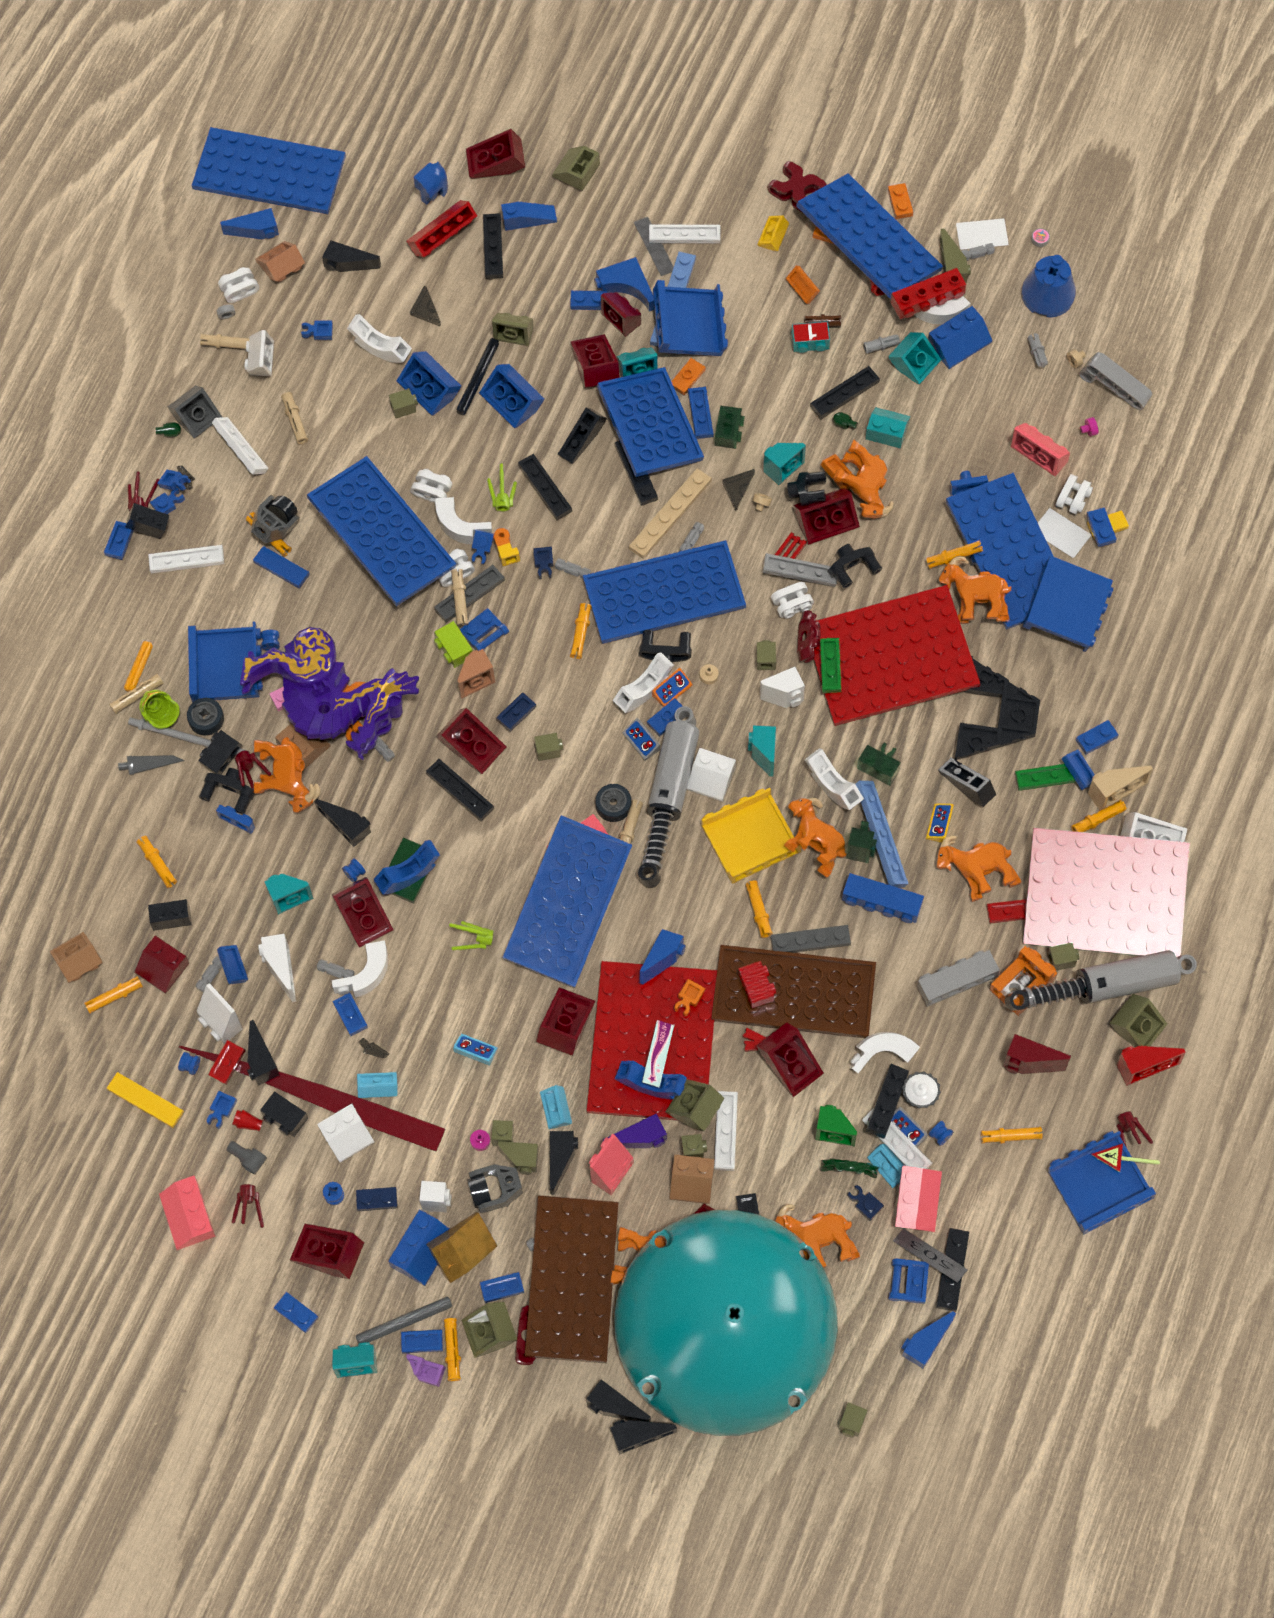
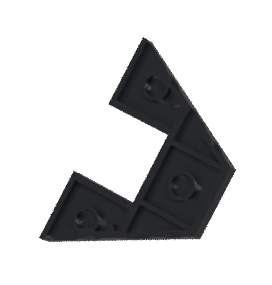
[955,656,1040,760]

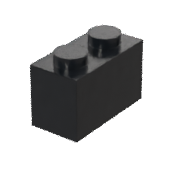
[125,503,169,539]
[199,730,243,775]
[148,899,192,931]
[260,1091,308,1137]

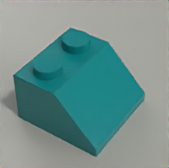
[888,332,942,384]
[617,347,658,377]
[866,407,911,449]
[763,443,806,485]
[748,725,776,777]
[264,874,314,915]
[332,1342,378,1378]

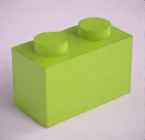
[434,621,473,668]

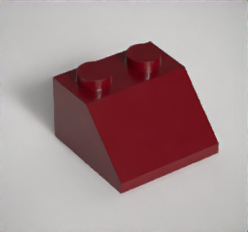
[601,292,642,337]
[134,935,189,994]

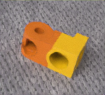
[494,528,520,566]

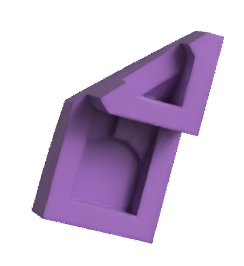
[406,1354,446,1387]

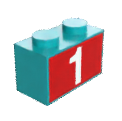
[791,321,830,353]

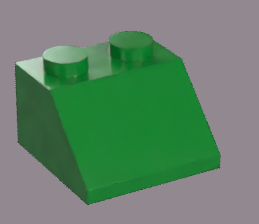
[815,1105,857,1147]

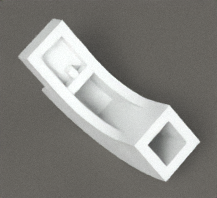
[914,296,971,325]
[347,314,412,363]
[435,497,492,544]
[613,653,674,713]
[805,748,864,810]
[332,940,388,998]
[850,1032,920,1073]

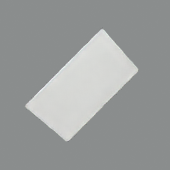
[956,219,1009,250]
[1038,508,1091,558]

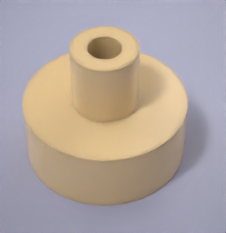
[1066,349,1086,369]
[753,493,772,511]
[700,664,719,685]

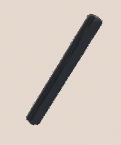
[457,338,499,415]

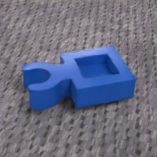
[301,320,333,340]
[157,469,191,491]
[150,488,185,514]
[472,529,495,564]
[207,1091,237,1129]

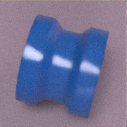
[261,630,280,651]
[342,858,366,882]
[178,1052,201,1075]
[928,1121,954,1146]
[323,1182,344,1205]

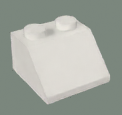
[760,667,805,708]
[687,748,736,802]
[317,1104,374,1163]

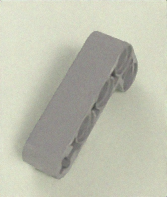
[1079,352,1153,410]

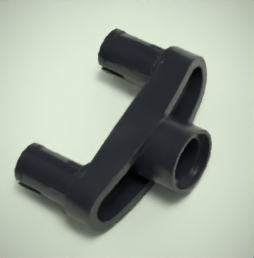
[787,471,826,506]
[829,544,883,589]
[639,630,692,664]
[199,768,255,815]

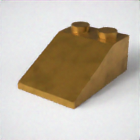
[426,1212,497,1283]

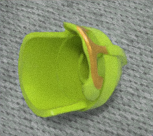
[139,690,180,729]

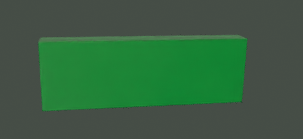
[820,638,841,693]
[1015,764,1075,791]

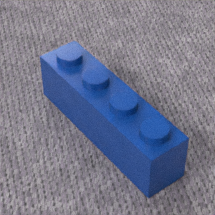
[842,873,924,923]

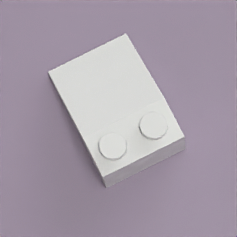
[245,330,274,376]
[1120,812,1187,842]
[258,934,296,1002]
[197,983,242,1045]

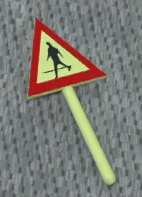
[1091,1143,1160,1172]

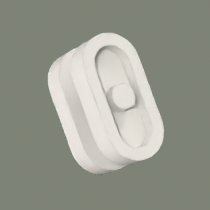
[218,267,259,303]
[410,469,452,503]
[1056,474,1093,514]
[439,549,475,587]
[771,582,814,619]

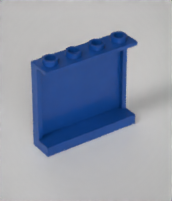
[653,280,728,356]
[1023,555,1114,652]
[188,621,263,702]
[1048,1131,1156,1235]

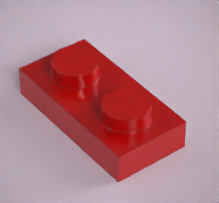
[208,1040,246,1085]

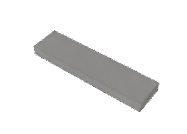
[762,553,837,587]

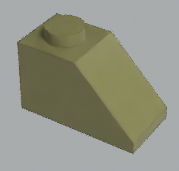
[498,1141,539,1175]

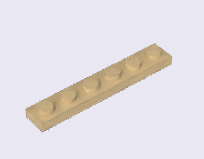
[629,468,712,559]

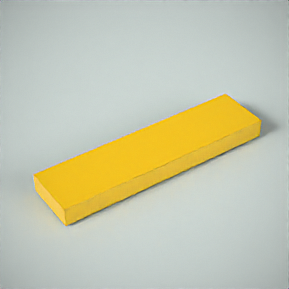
[106,1072,184,1128]

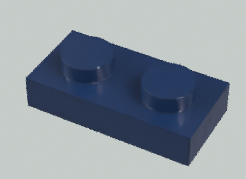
[496,692,537,732]
[356,1187,398,1211]

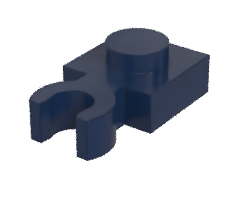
[533,546,554,579]
[847,1185,884,1221]

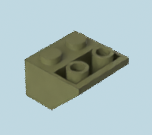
[552,146,600,191]

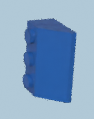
[928,306,993,369]
[396,351,462,415]
[479,364,545,428]
[388,1209,449,1286]

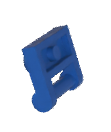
[459,608,509,651]
[888,1259,929,1304]

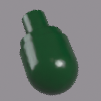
[833,412,858,429]
[155,422,181,437]

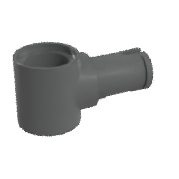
[227,1141,267,1175]

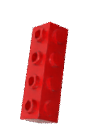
[406,200,477,257]
[891,268,966,319]

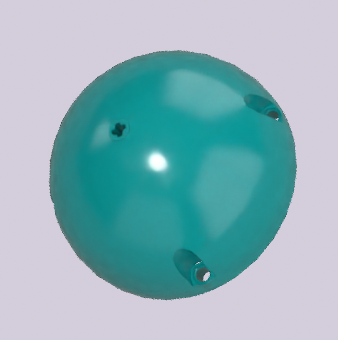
[614,1210,838,1436]

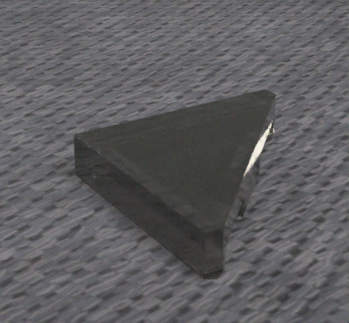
[410,286,441,326]
[722,469,755,511]

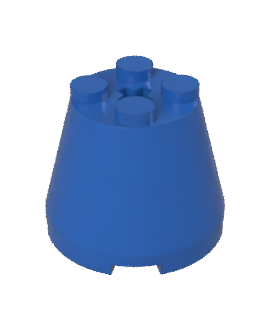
[1021,255,1076,318]

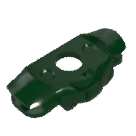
[821,1158,879,1178]

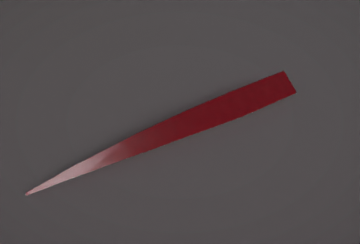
[179,1046,445,1152]

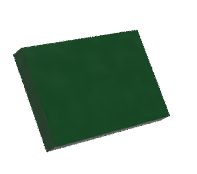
[389,837,429,904]

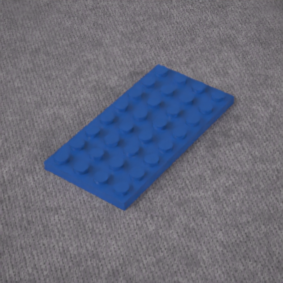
[192,127,346,214]
[796,173,943,299]
[307,456,456,606]
[945,473,1054,630]
[583,540,746,644]
[502,815,632,988]

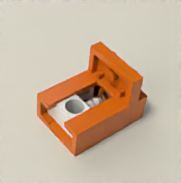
[990,946,1058,1016]

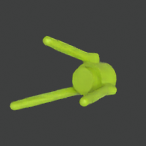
[487,463,517,512]
[449,921,494,950]

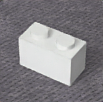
[419,1181,452,1213]

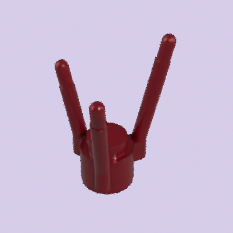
[127,471,160,511]
[235,750,271,790]
[1116,1111,1153,1148]
[231,1184,264,1228]

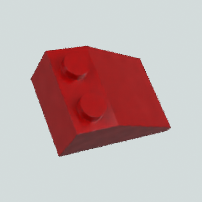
[1116,1046,1186,1086]

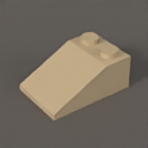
[1088,766,1153,810]

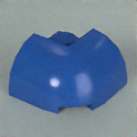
[413,161,448,205]

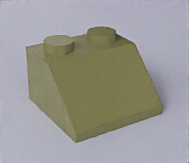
[492,313,534,346]
[1110,994,1167,1047]
[666,1079,725,1131]
[461,1302,517,1358]

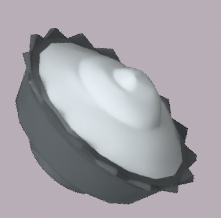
[902,1071,941,1108]

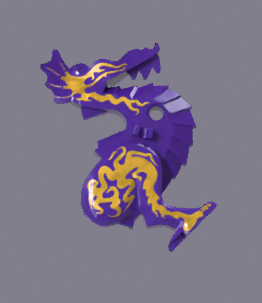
[240,627,419,760]

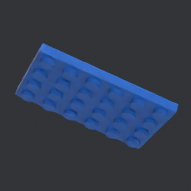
[597,367,704,477]

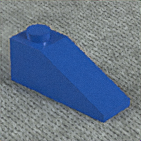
[501,202,557,231]
[220,208,279,240]
[640,929,686,984]
[902,1311,956,1369]

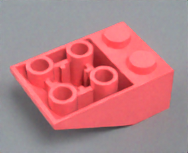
[589,1134,634,1195]

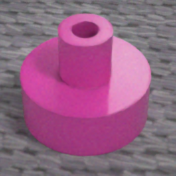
[1080,417,1099,437]
[470,1130,490,1151]

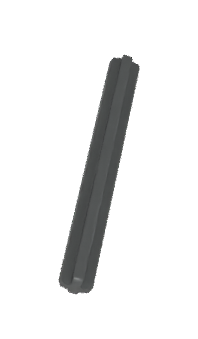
[356,1297,452,1344]

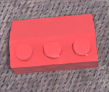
[1011,423,1070,477]
[894,1166,942,1232]
[159,1176,216,1250]

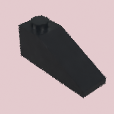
[322,240,381,272]
[558,407,607,464]
[938,758,996,807]
[314,799,371,847]
[247,1020,280,1085]
[550,1131,578,1195]
[586,1379,651,1422]
[610,1420,677,1455]

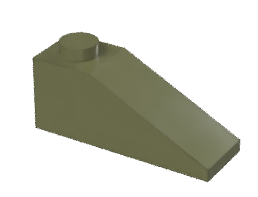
[939,229,971,283]

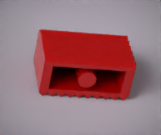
[738,961,776,1009]

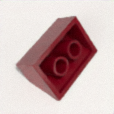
[793,488,860,545]

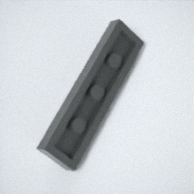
[434,565,505,623]
[771,925,851,953]

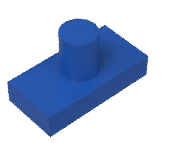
[950,471,988,496]

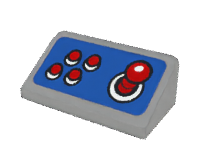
[622,718,660,761]
[892,1107,928,1147]

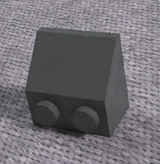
[167,385,222,438]

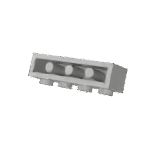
[917,950,1000,1007]

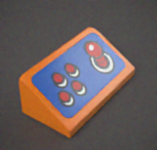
[652,668,693,707]

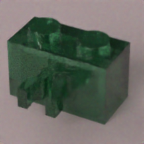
[715,405,745,449]
[857,742,901,786]
[846,821,877,864]

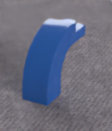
[374,840,440,895]
[615,1061,687,1099]

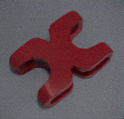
[767,161,827,213]

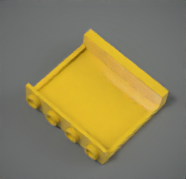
[701,788,801,884]

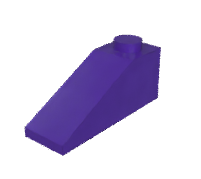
[603,1114,667,1148]

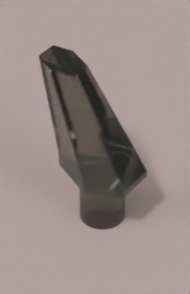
[177,466,195,490]
[359,1038,389,1058]

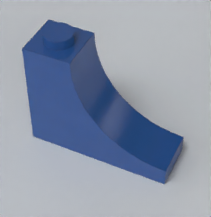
[594,257,655,312]

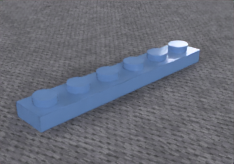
[650,252,696,347]
[855,781,908,887]

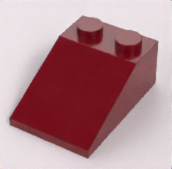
[466,129,525,179]
[570,334,620,388]
[436,708,507,774]
[332,877,394,948]
[536,987,595,1056]
[757,1022,824,1097]
[1003,1034,1071,1074]
[290,1223,365,1279]

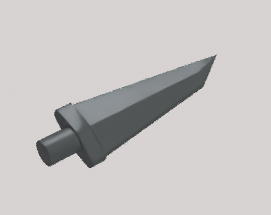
[118,755,185,775]

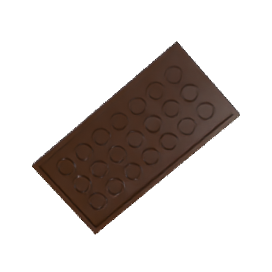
[712,945,876,1038]
[525,1195,619,1364]

